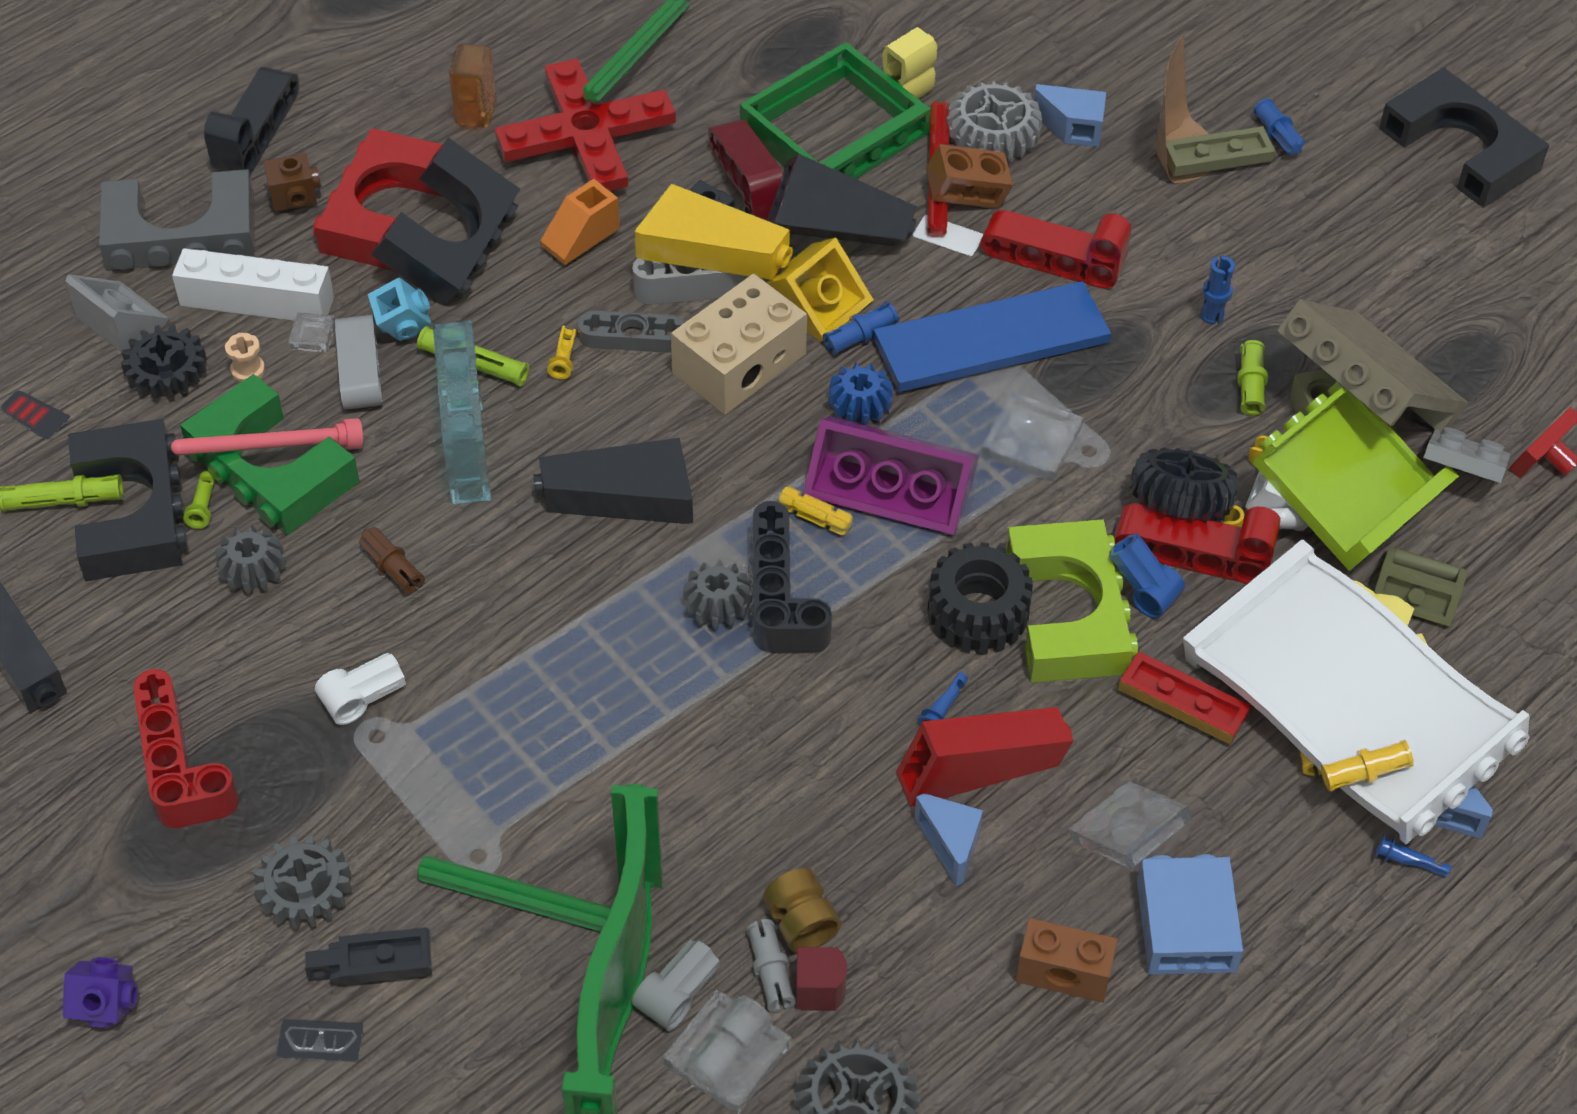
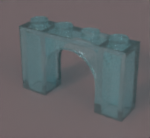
[433,320,491,504]

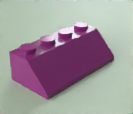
[803,416,980,535]

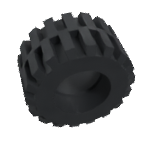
[927,542,1033,654]

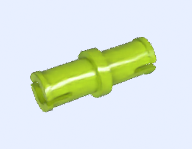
[1237,340,1268,416]

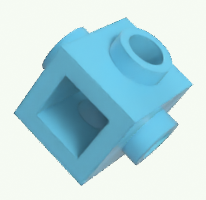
[368,277,432,341]

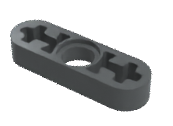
[578,310,685,353]

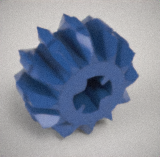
[828,362,893,425]

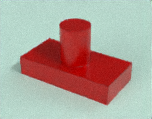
[1509,407,1577,478]

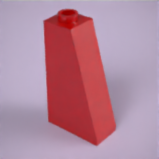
[896,707,1073,807]

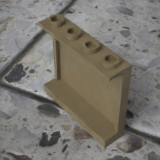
[1277,299,1469,431]

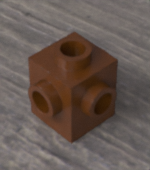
[263,153,321,212]

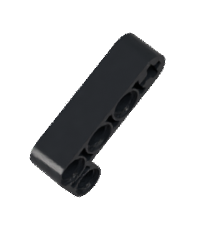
[204,67,299,175]
[753,501,832,652]

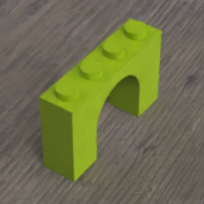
[1006,519,1138,683]

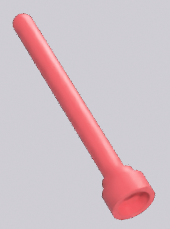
[171,418,363,455]

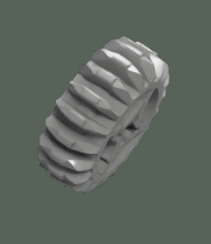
[947,80,1042,163]

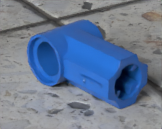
[1109,533,1185,619]

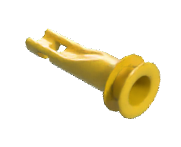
[547,325,577,380]

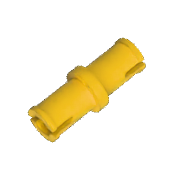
[1321,739,1414,792]

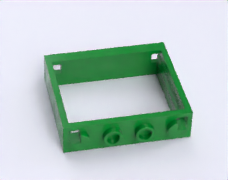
[740,42,930,179]

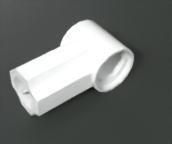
[314,652,406,725]

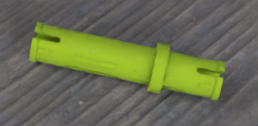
[417,326,530,387]
[0,474,124,512]

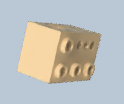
[671,273,807,415]

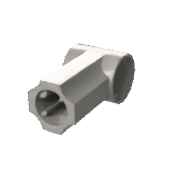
[632,940,720,1031]

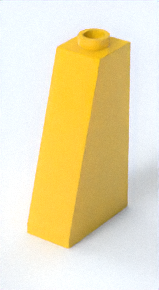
[634,184,793,280]

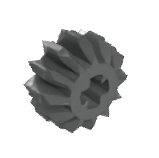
[215,525,286,595]
[683,559,752,630]

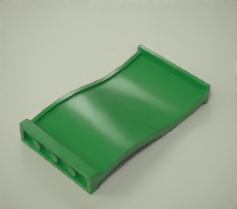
[562,784,663,1114]

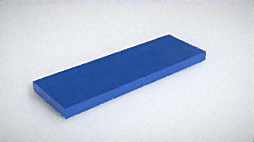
[873,281,1112,392]

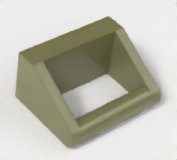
[1374,546,1468,627]

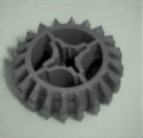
[794,1038,920,1114]

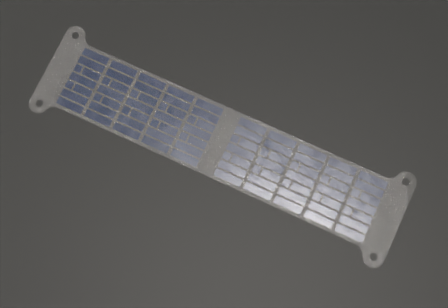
[354,364,1111,873]

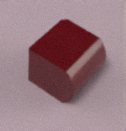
[796,947,847,1011]

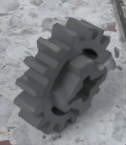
[254,835,352,929]

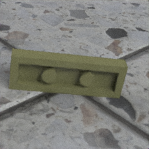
[1166,126,1276,177]

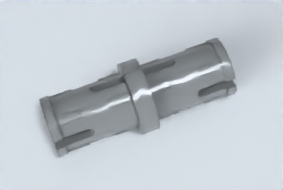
[746,919,796,1012]

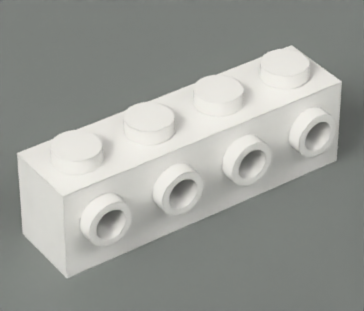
[172,248,334,325]

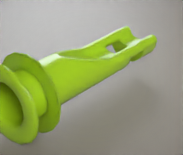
[183,471,215,529]

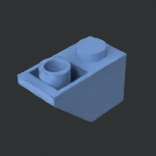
[1034,84,1106,147]

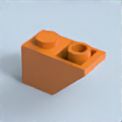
[540,179,620,265]

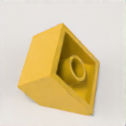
[765,238,874,342]

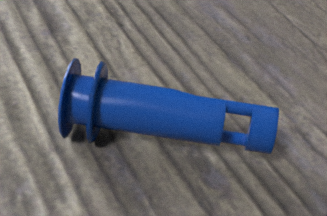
[917,671,968,726]
[1375,833,1451,878]

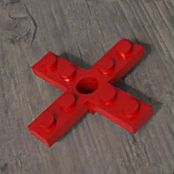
[495,58,676,191]

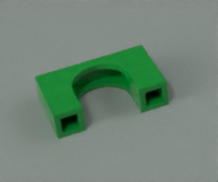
[180,374,360,536]

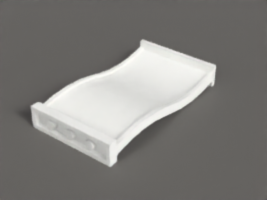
[1183,540,1530,844]

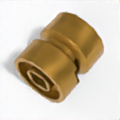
[763,868,841,953]

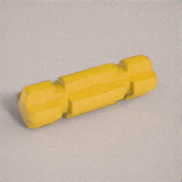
[778,486,853,535]

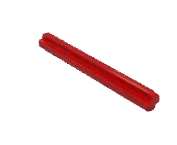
[927,101,950,237]

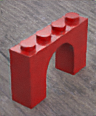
[313,128,442,271]

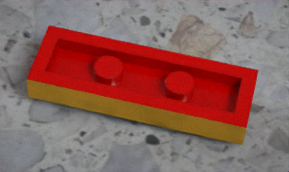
[1118,651,1251,745]

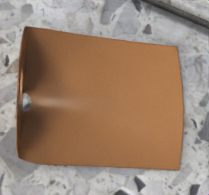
[1154,34,1210,184]

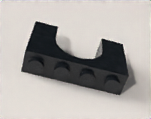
[1379,67,1549,208]
[371,137,520,306]
[68,419,188,582]

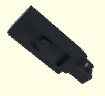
[305,927,433,985]

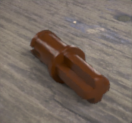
[359,527,425,595]

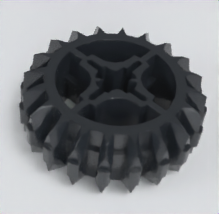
[1130,447,1239,522]

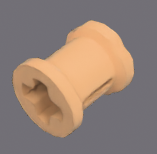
[225,332,265,382]

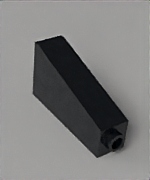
[766,154,917,246]
[533,438,693,524]
[0,582,67,714]

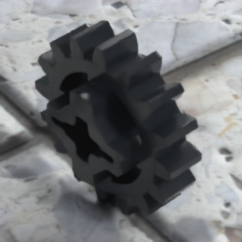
[121,324,207,399]

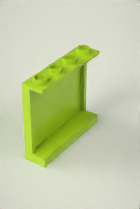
[1252,381,1459,571]

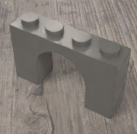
[99,169,255,271]

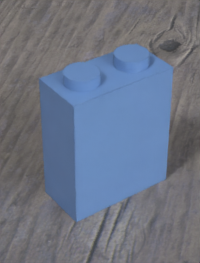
[1137,854,1243,974]

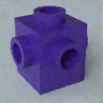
[63,957,138,1027]

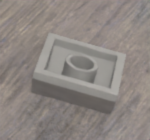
[65,274,169,352]

